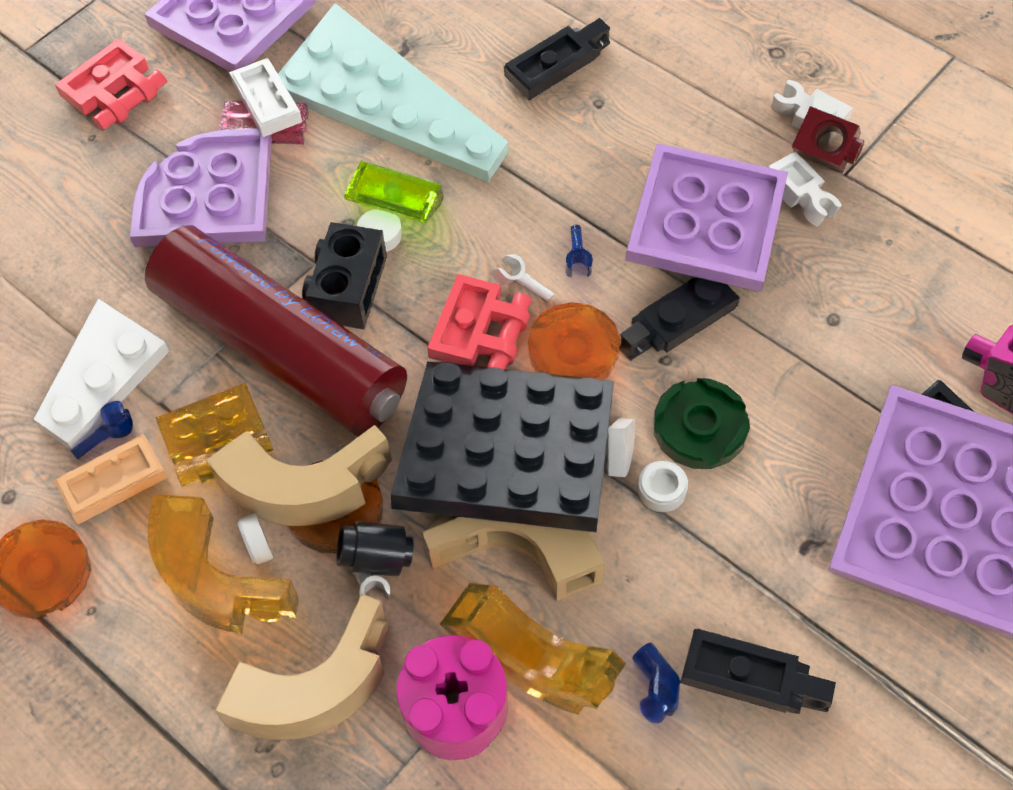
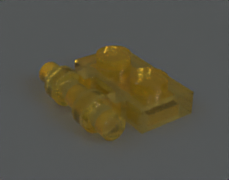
[156,382,273,487]

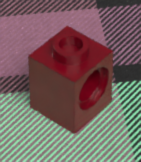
[792,106,865,173]

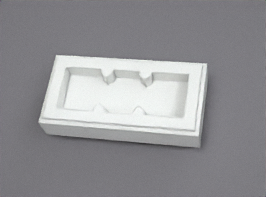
[229,58,302,137]

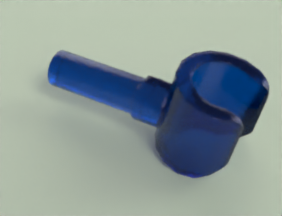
[565,225,593,277]
[71,401,133,459]

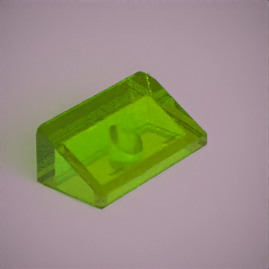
[344,161,444,224]

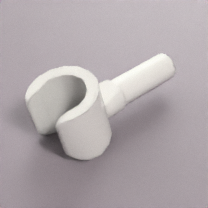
[492,254,554,302]
[352,572,390,600]

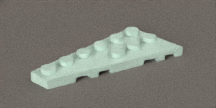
[278,3,509,182]

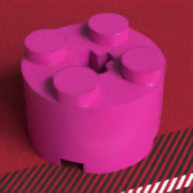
[397,635,508,760]

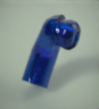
[632,642,681,724]

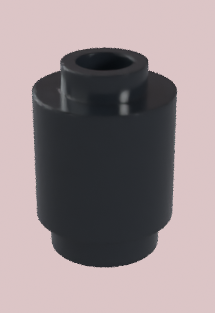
[336,521,414,577]

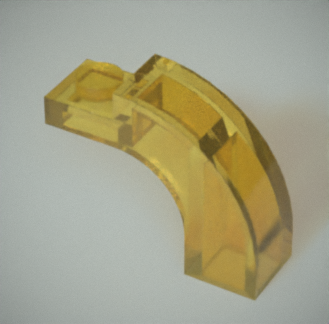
[148,494,299,633]
[440,583,626,715]

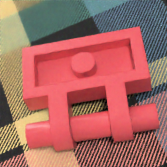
[55,38,167,131]
[427,274,531,370]

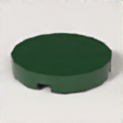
[653,378,750,469]

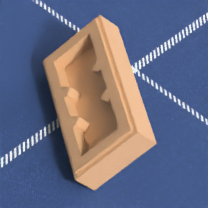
[54,434,168,525]

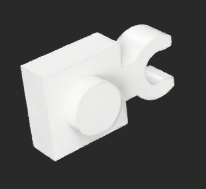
[771,80,853,145]
[768,151,842,227]

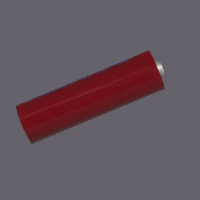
[145,225,408,437]

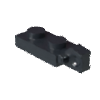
[504,18,610,100]
[619,277,740,361]
[681,628,836,714]

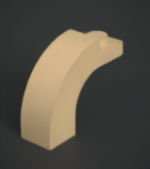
[206,425,393,526]
[422,516,605,601]
[215,594,389,740]

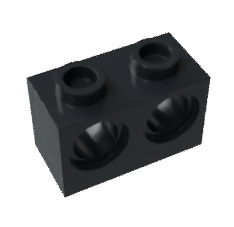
[302,222,387,330]

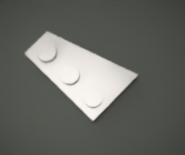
[34,299,169,452]

